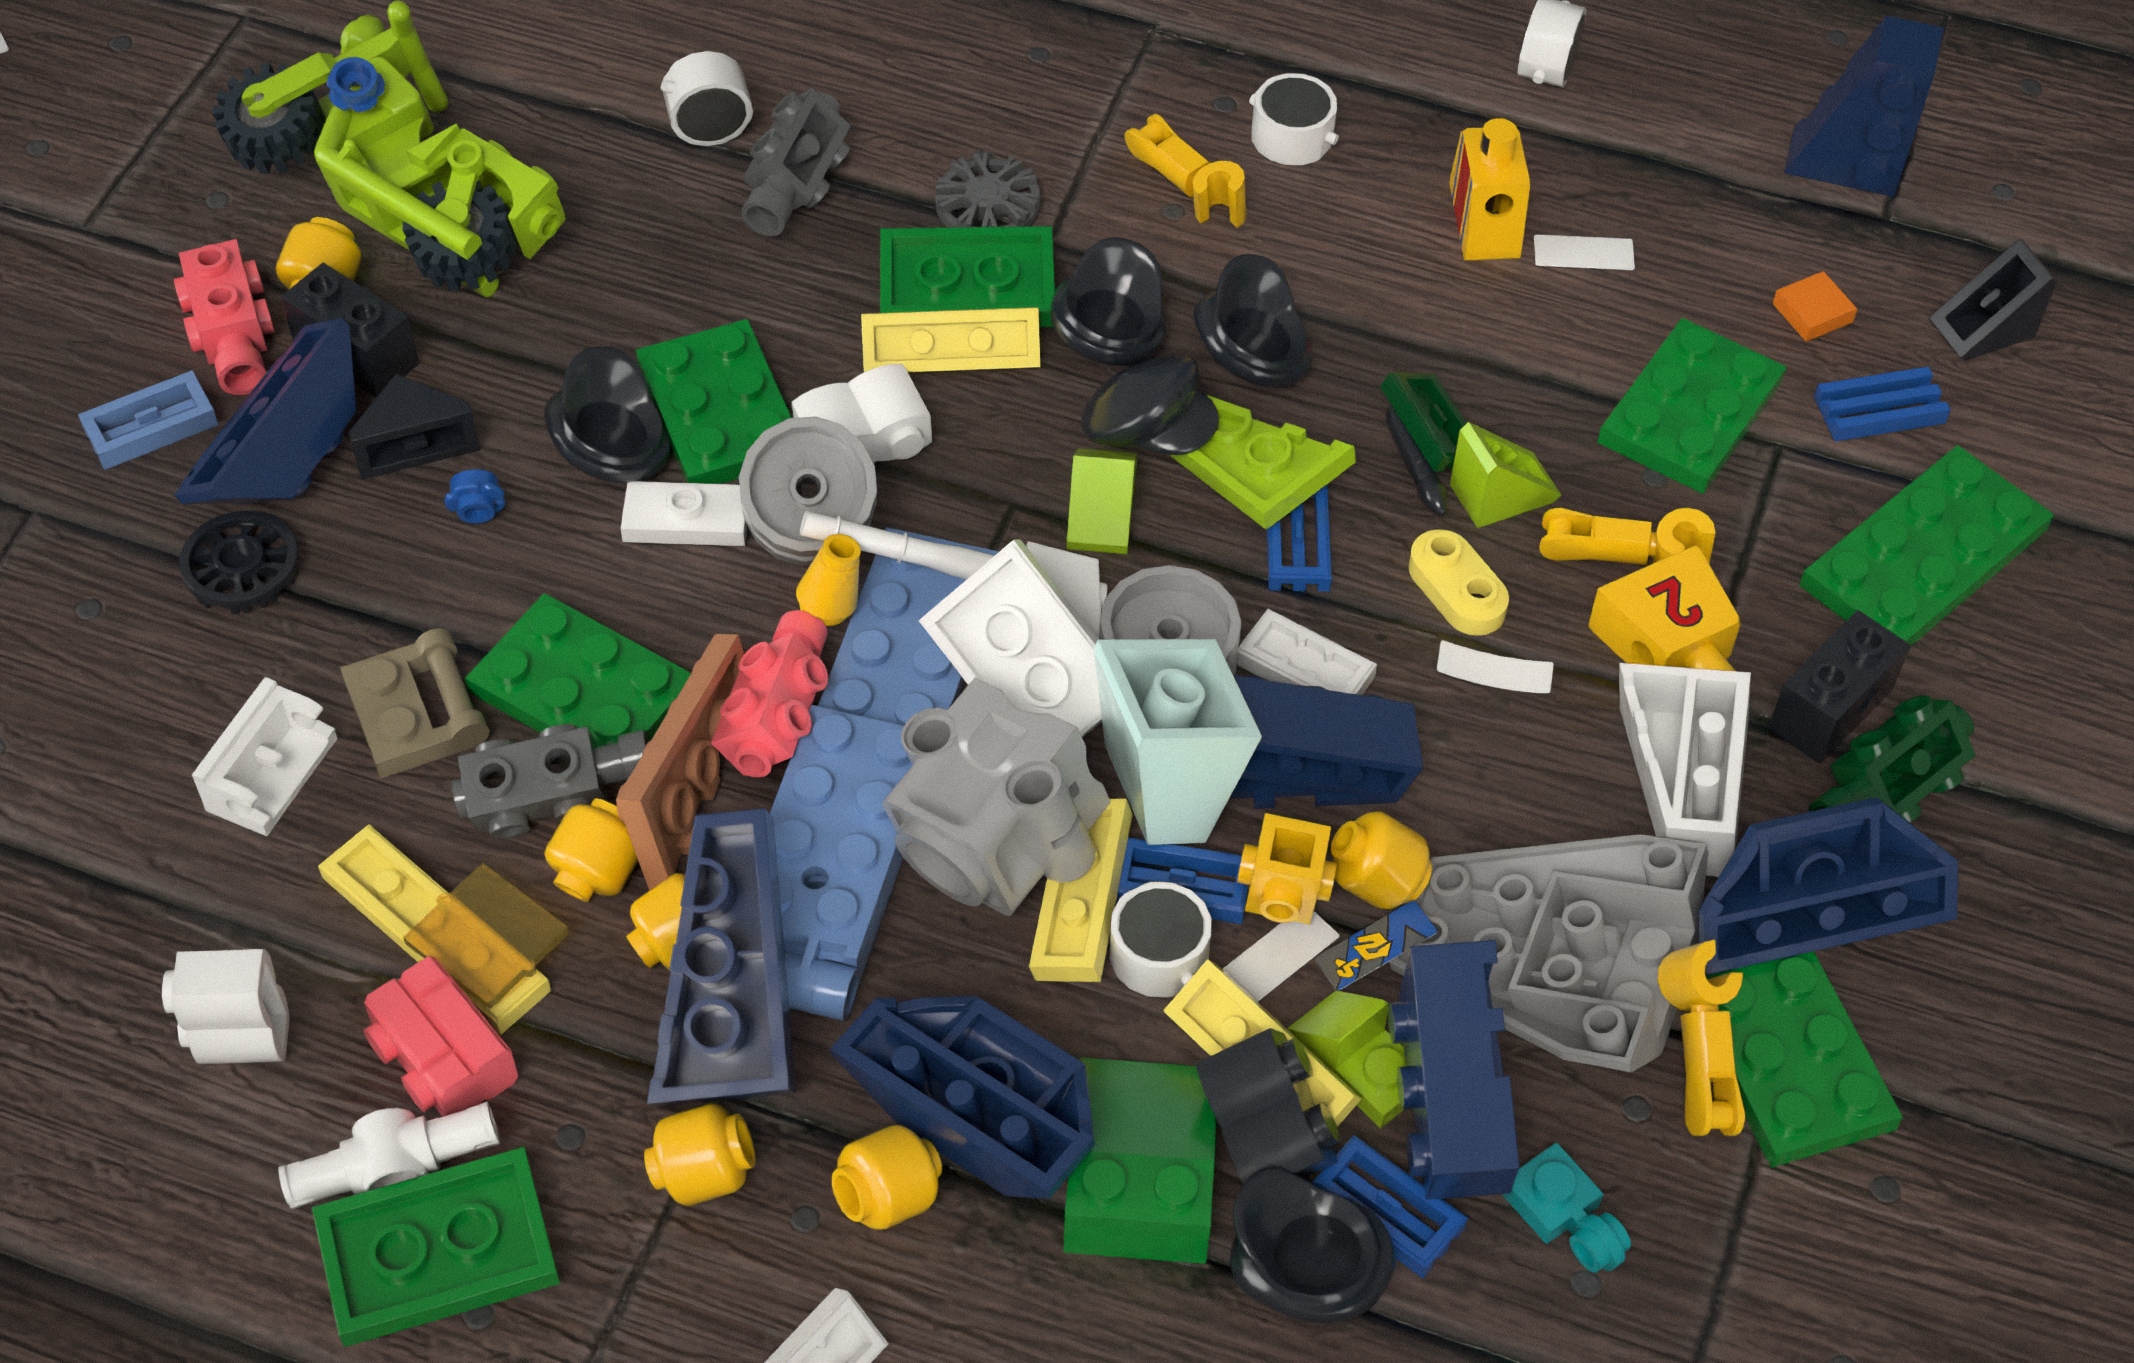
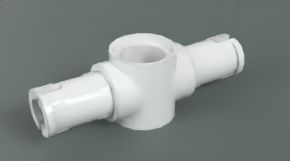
[278,1102,501,1209]

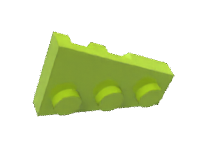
[1168,395,1356,530]

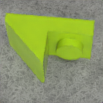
[1287,990,1406,1129]

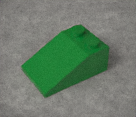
[1063,1057,1216,1264]

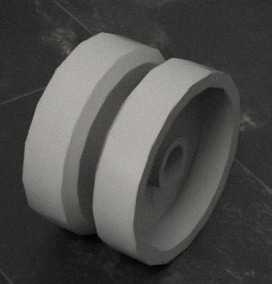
[739,416,877,566]
[1099,565,1241,675]

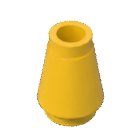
[796,534,861,626]

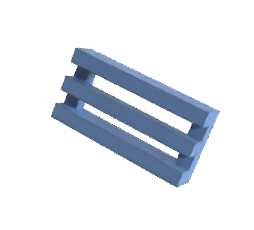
[78,370,218,470]

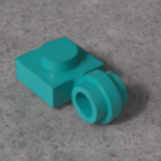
[1502,1142,1631,1273]

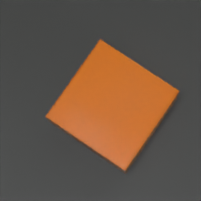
[1772,271,1857,342]

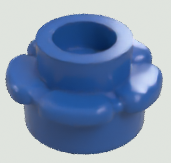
[327,57,385,113]
[444,469,505,524]

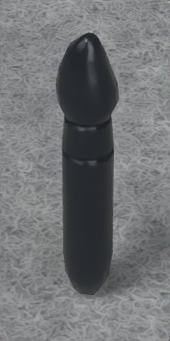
[1386,405,1447,516]

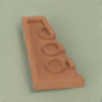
[616,634,744,890]

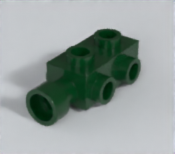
[1808,695,1976,822]

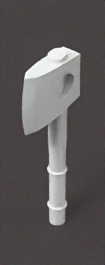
[800,511,1107,640]

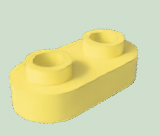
[1409,530,1509,636]

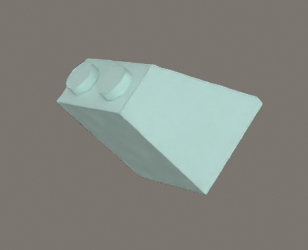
[1094,639,1262,845]

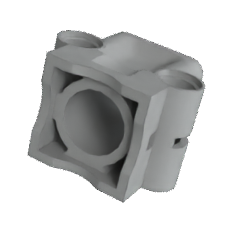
[882,677,1111,916]

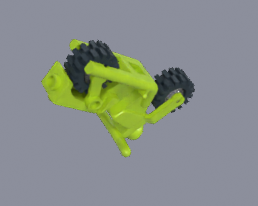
[212,0,566,298]

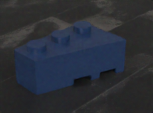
[1784,16,1944,197]
[1229,675,1423,809]
[1388,940,1519,1200]

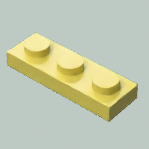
[861,307,1040,372]
[1029,799,1133,982]
[1163,959,1362,1127]

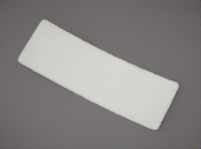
[1437,640,1554,693]

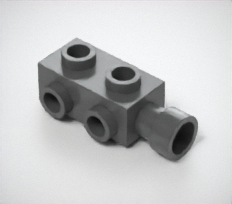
[741,88,851,236]
[452,724,649,839]

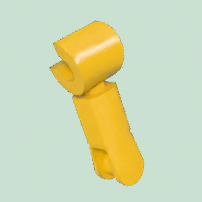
[1124,114,1247,228]
[1539,508,1715,565]
[1657,940,1745,1136]

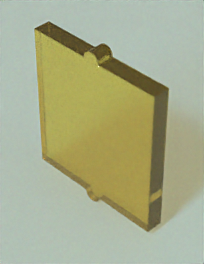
[403,863,569,1010]

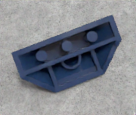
[174,318,356,504]
[1699,797,1958,975]
[830,996,1095,1199]

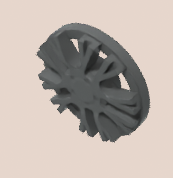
[935,152,1040,228]

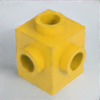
[1237,813,1337,925]

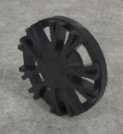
[179,511,300,614]

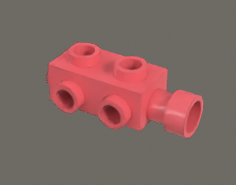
[174,239,275,395]
[711,610,828,778]

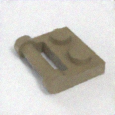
[340,628,490,779]

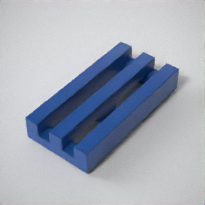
[1814,366,1951,442]
[1267,485,1332,592]
[1116,837,1249,924]
[1312,1135,1468,1279]

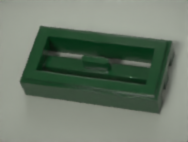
[1380,372,1467,472]

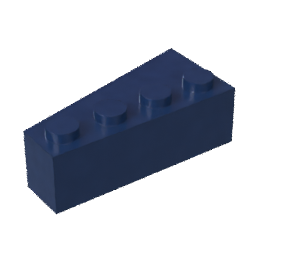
[647,808,797,1107]

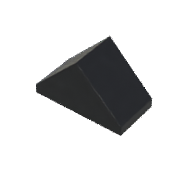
[1929,239,2057,361]
[349,374,480,480]

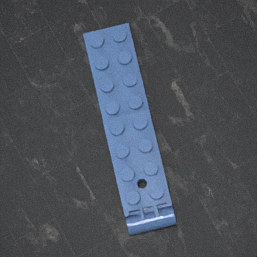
[770,527,999,1022]

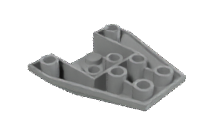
[1389,834,1708,1072]

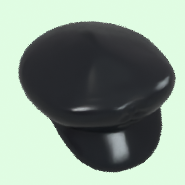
[1050,237,1167,366]
[1193,254,1313,388]
[544,347,670,484]
[1081,355,1219,455]
[1230,1169,1396,1324]

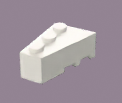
[1619,663,1751,877]

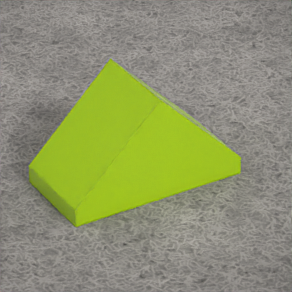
[1450,422,1561,528]
[1067,448,1137,554]

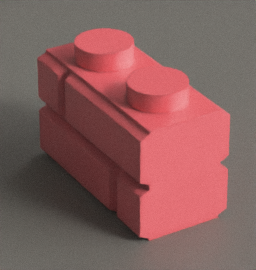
[363,956,518,1117]

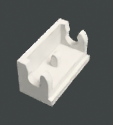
[192,677,338,836]

